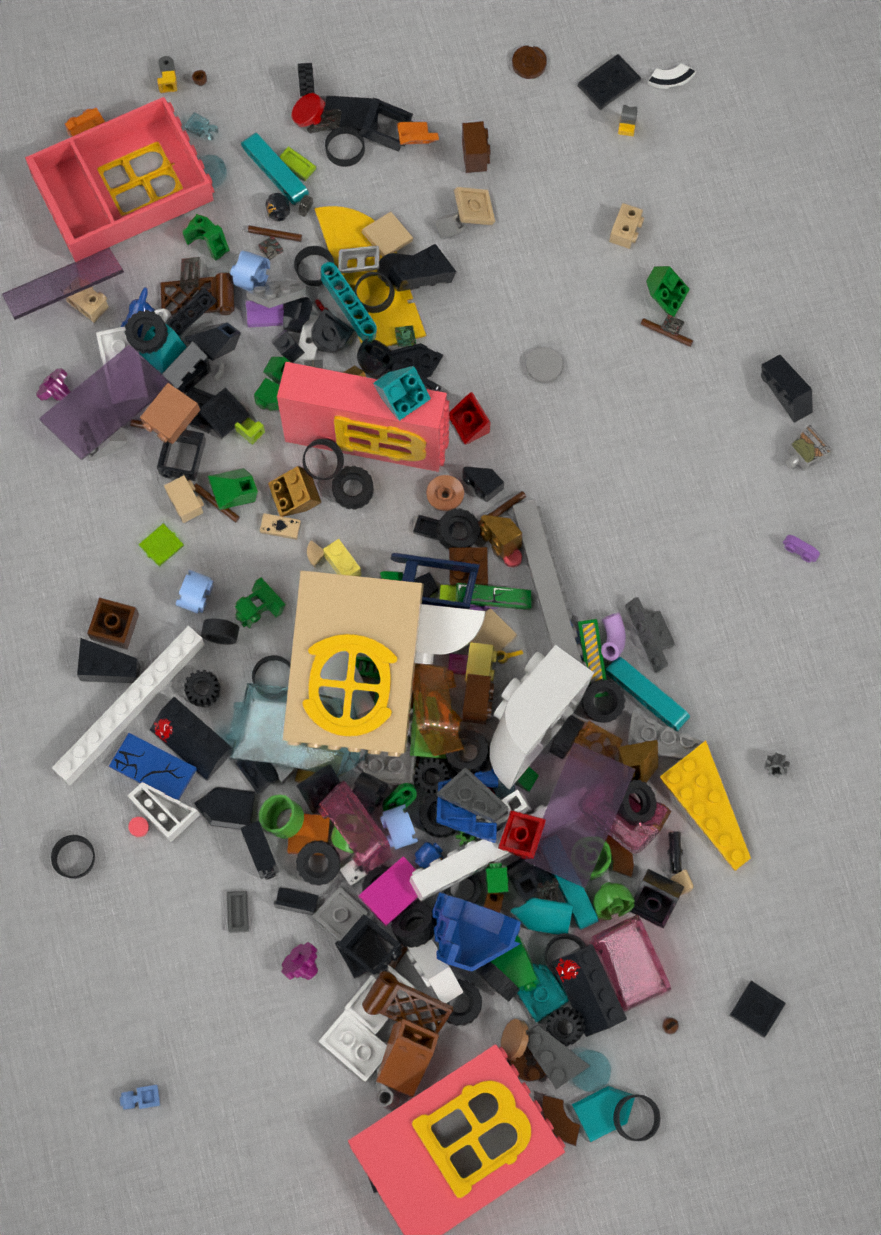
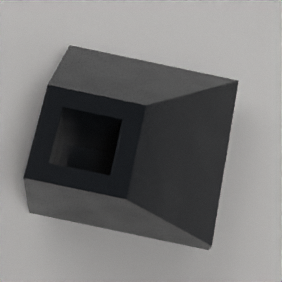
[185,322,241,361]
[506,849,558,903]

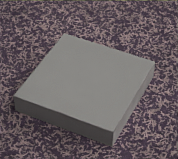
[312,887,369,942]

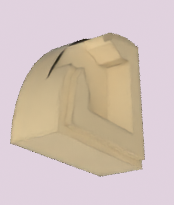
[307,541,324,568]

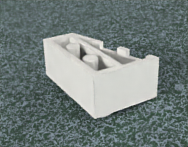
[128,782,200,842]
[406,939,463,1003]

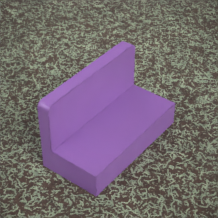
[246,301,284,328]

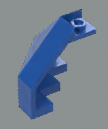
[433,892,521,972]

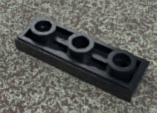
[165,287,217,336]

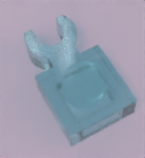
[184,112,219,140]

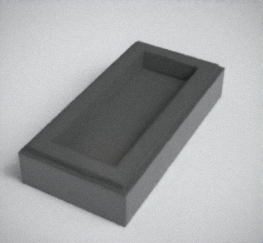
[227,891,249,933]

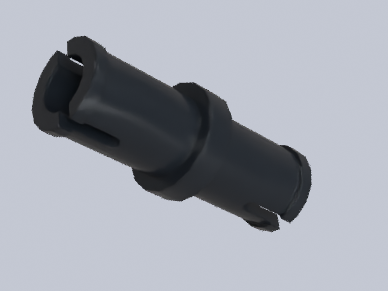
[667,831,683,873]

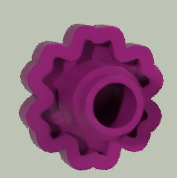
[36,368,71,402]
[281,942,318,980]

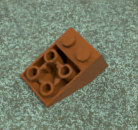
[376,1019,439,1097]

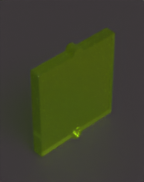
[138,523,184,567]

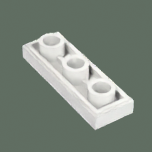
[294,315,319,365]

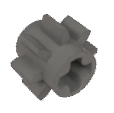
[764,752,790,778]

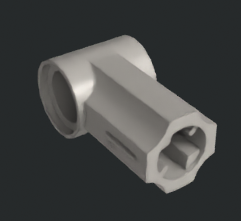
[376,1068,399,1110]

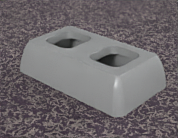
[338,246,380,273]

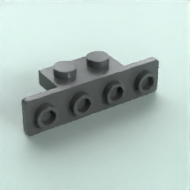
[625,597,675,673]

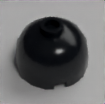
[357,339,395,375]

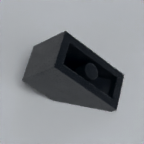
[271,329,305,363]

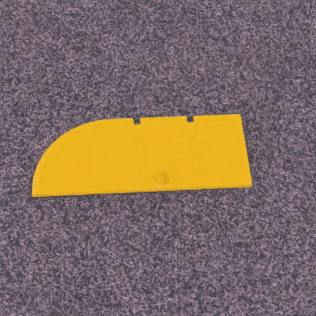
[314,206,427,347]

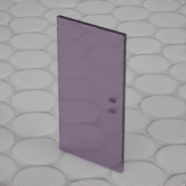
[2,248,124,320]
[39,345,171,460]
[525,743,636,888]

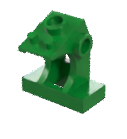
[182,214,230,261]
[235,577,286,629]

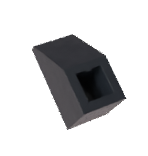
[462,467,504,502]

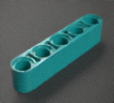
[241,132,309,205]
[321,262,377,342]
[605,656,690,732]
[538,834,599,930]

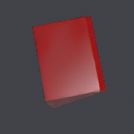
[449,392,491,445]
[498,810,546,859]

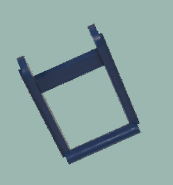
[390,553,480,609]

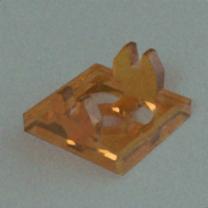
[569,721,623,775]

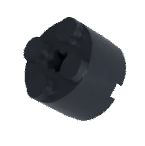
[345,771,388,819]

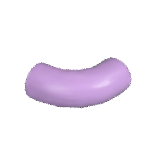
[601,612,626,661]

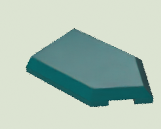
[510,898,573,935]
[517,963,569,1023]
[571,1086,635,1143]

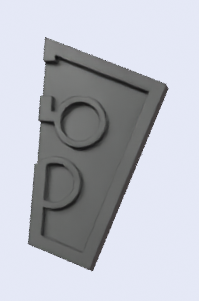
[437,767,508,823]

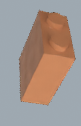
[140,383,200,444]

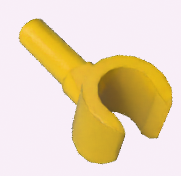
[497,650,523,664]

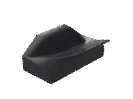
[283,297,314,333]

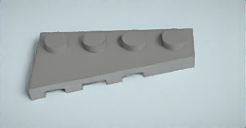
[627,712,703,760]

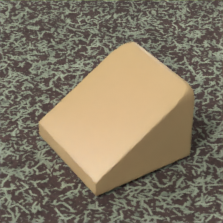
[671,870,694,896]

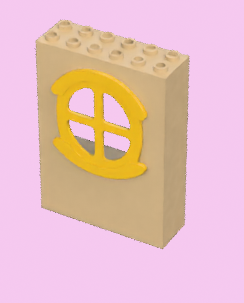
[283,571,424,757]

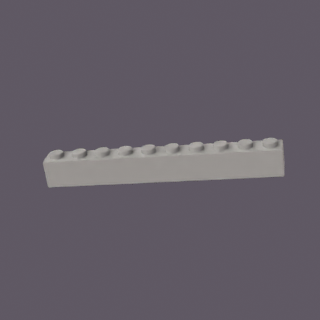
[513,500,587,667]

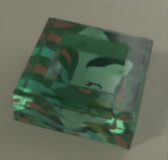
[395,325,416,347]

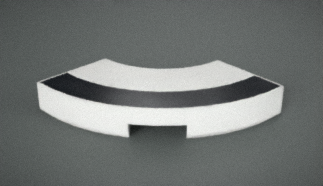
[647,63,696,89]

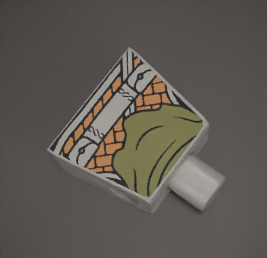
[785,424,833,470]

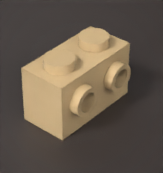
[609,203,645,249]
[64,278,109,323]
[164,476,204,523]

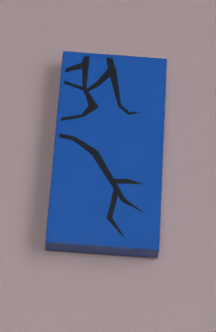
[109,733,197,800]

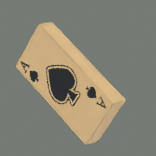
[260,513,301,540]

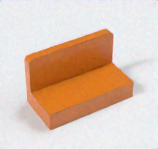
[397,122,439,145]

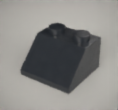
[630,869,684,929]

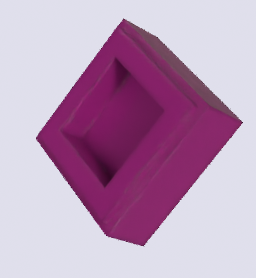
[448,653,468,675]

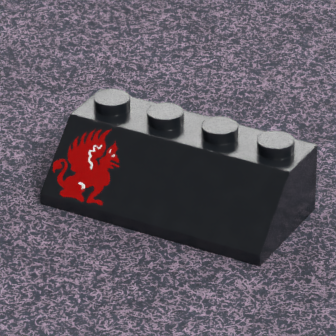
[150,697,234,780]
[551,944,627,1037]

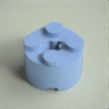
[230,250,270,291]
[176,570,214,614]
[380,804,418,850]

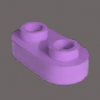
[783,535,820,563]

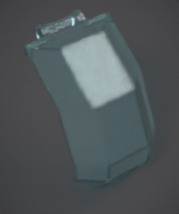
[226,683,361,778]

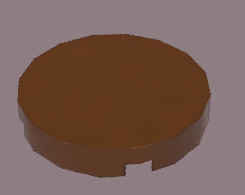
[512,45,547,79]

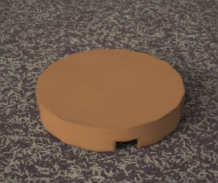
[501,1019,529,1061]

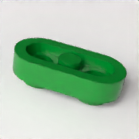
[382,783,417,811]

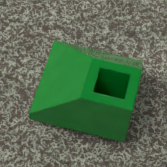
[646,266,690,318]
[208,468,258,510]

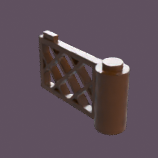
[161,272,235,316]
[362,971,453,1034]

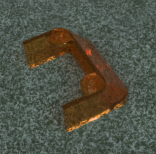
[413,663,464,756]

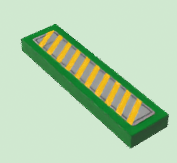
[577,619,609,698]

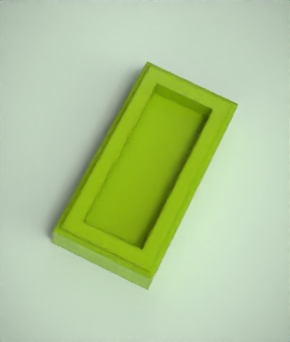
[279,146,316,181]

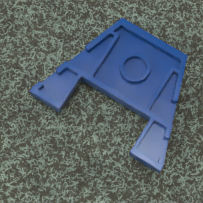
[437,769,498,843]

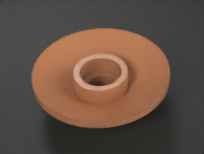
[426,475,464,511]

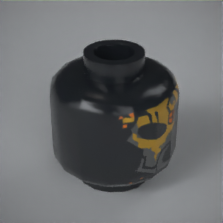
[265,193,291,222]

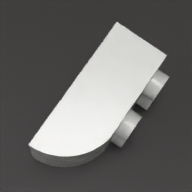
[369,604,486,665]
[490,645,594,789]

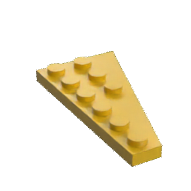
[659,740,751,871]

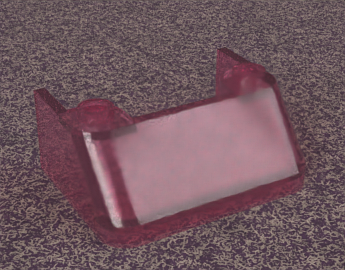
[318,780,392,875]

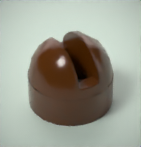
[192,70,207,86]
[662,1017,679,1034]

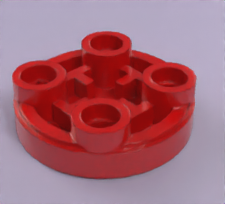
[291,93,325,127]

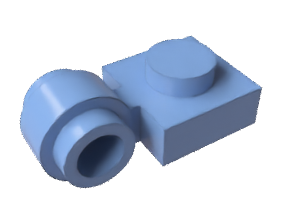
[120,1085,161,1110]

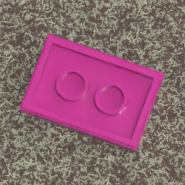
[358,856,418,927]

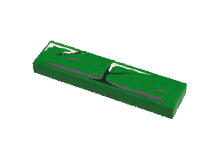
[456,583,532,610]

